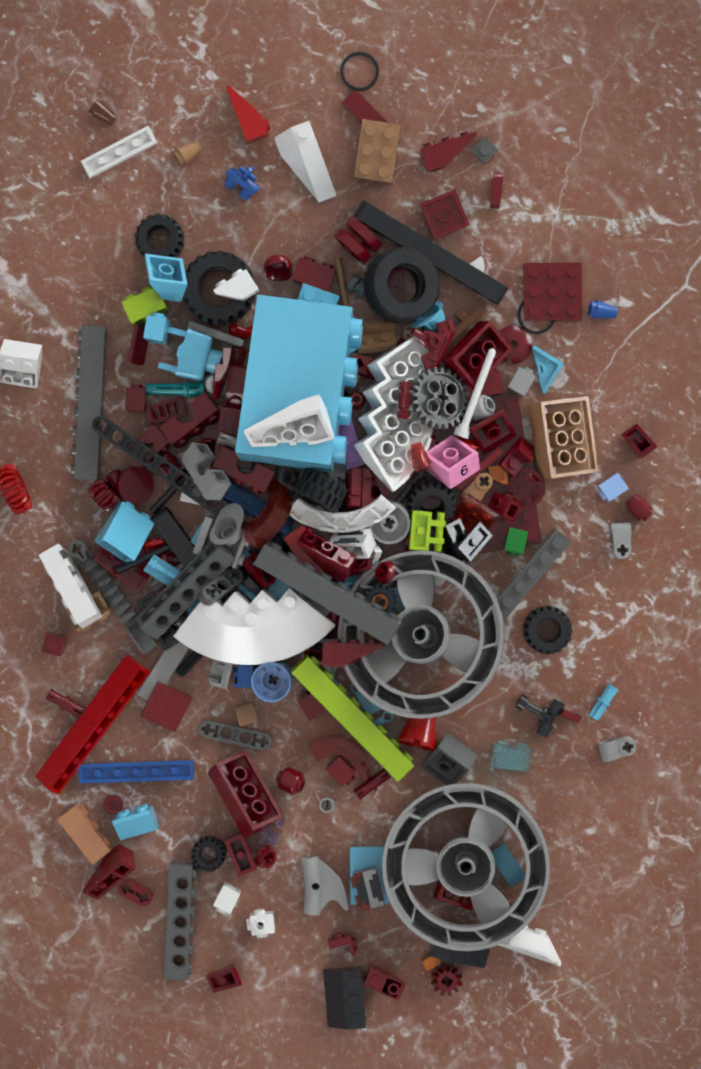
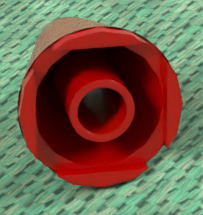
[398,717,436,751]

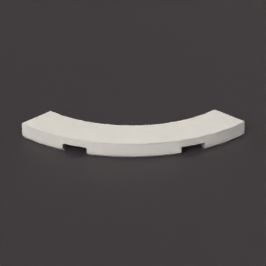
[286,495,396,533]

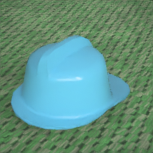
[411,301,445,332]

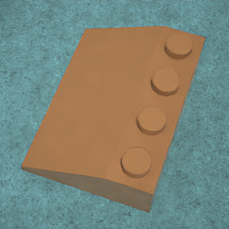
[528,396,599,480]

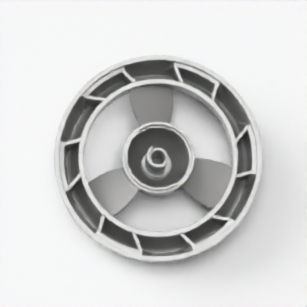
[338,550,505,719]
[382,783,550,951]

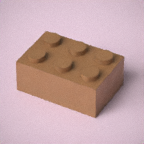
[354,119,401,183]

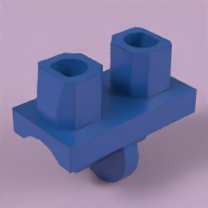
[224,166,261,201]

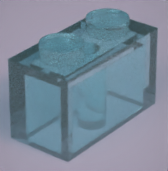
[490,740,532,772]

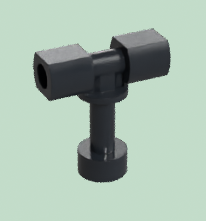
[515,694,565,738]

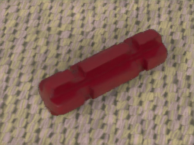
[397,381,411,420]

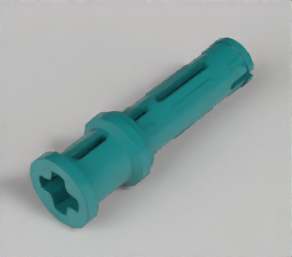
[146,381,204,398]

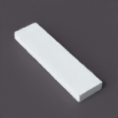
[81,126,158,179]

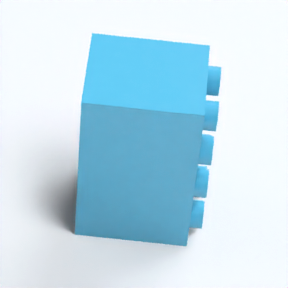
[235,294,363,473]

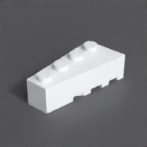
[39,543,103,628]

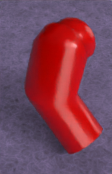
[228,323,253,340]

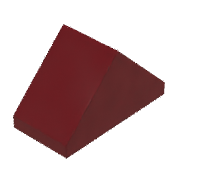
[622,424,657,459]

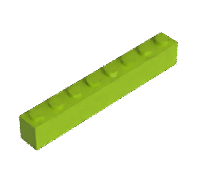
[291,654,414,782]

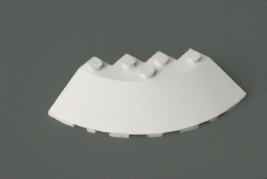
[354,336,434,492]
[173,587,336,665]

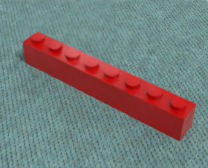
[35,654,151,794]

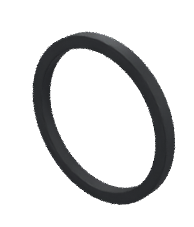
[340,52,379,91]
[517,301,555,334]

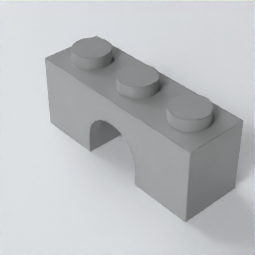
[181,442,231,500]

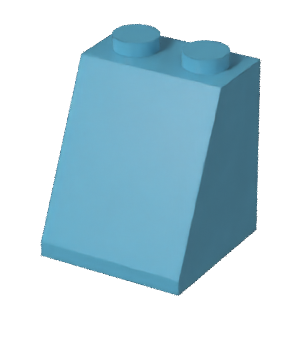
[94,501,154,562]

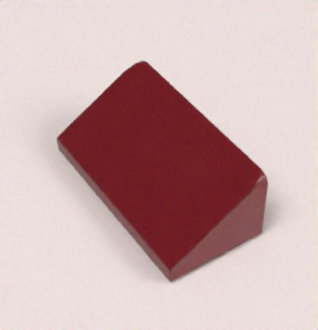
[128,324,148,366]

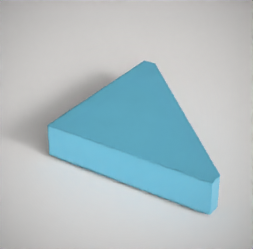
[532,345,563,394]

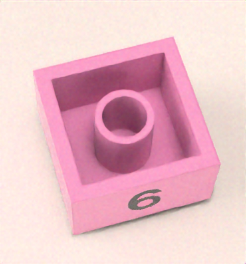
[423,434,480,489]

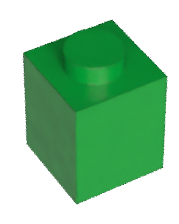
[503,527,528,557]

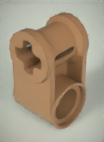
[459,472,493,509]

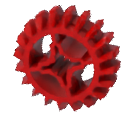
[0,463,32,515]

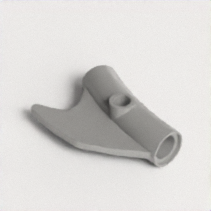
[301,855,348,915]

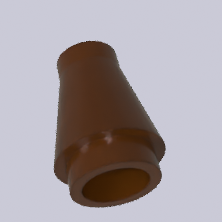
[88,99,118,125]

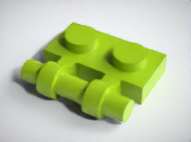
[408,510,446,552]

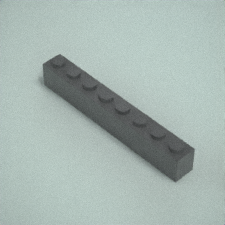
[71,325,107,481]
[254,542,402,645]

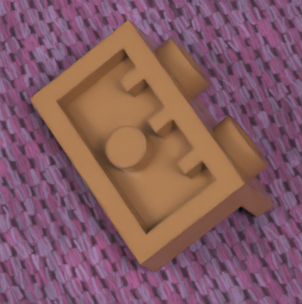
[358,321,397,354]

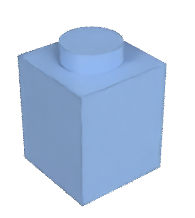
[597,473,629,502]

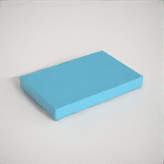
[350,846,389,905]

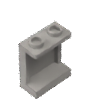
[193,516,253,569]

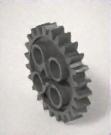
[410,367,469,430]

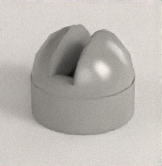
[319,797,335,813]

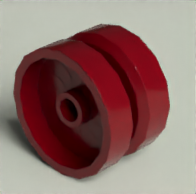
[334,216,383,265]

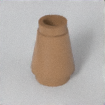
[173,141,203,166]

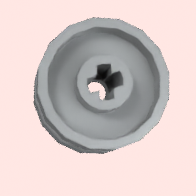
[369,500,411,544]

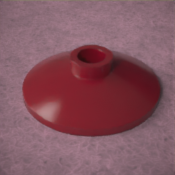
[499,325,532,364]

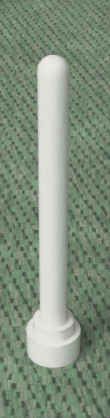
[453,348,496,439]

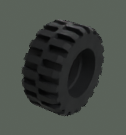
[183,250,256,326]

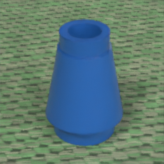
[588,300,618,319]

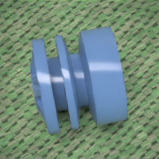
[251,660,295,702]

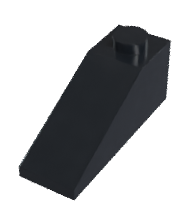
[429,944,490,968]

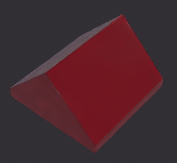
[469,409,517,455]

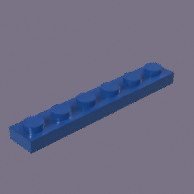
[78,760,194,784]

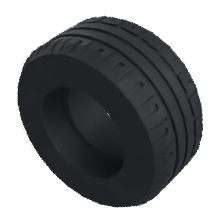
[363,247,440,323]

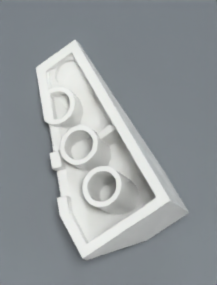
[274,121,337,203]
[244,395,334,447]

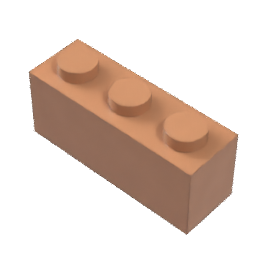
[57,804,112,865]

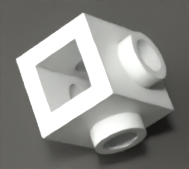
[247,909,275,938]

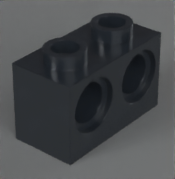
[434,518,467,561]

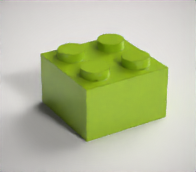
[121,285,170,325]

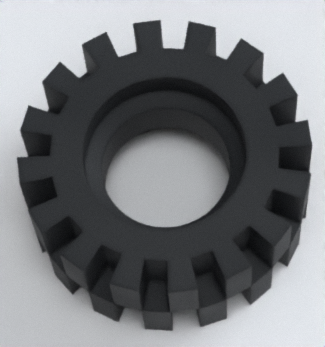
[191,836,226,872]

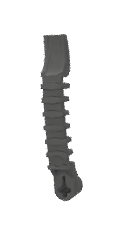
[68,540,158,655]

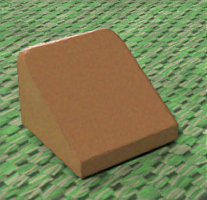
[235,702,258,727]

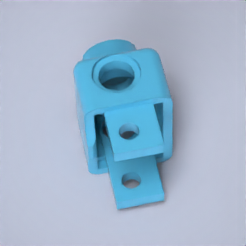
[158,327,222,381]

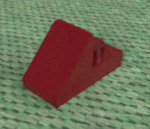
[498,436,535,477]
[206,963,242,993]

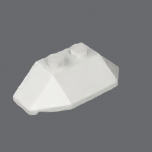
[499,925,561,966]

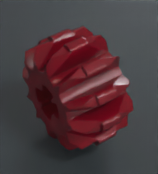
[88,479,120,512]
[431,963,463,996]

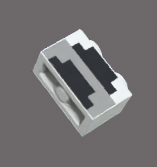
[329,529,376,559]

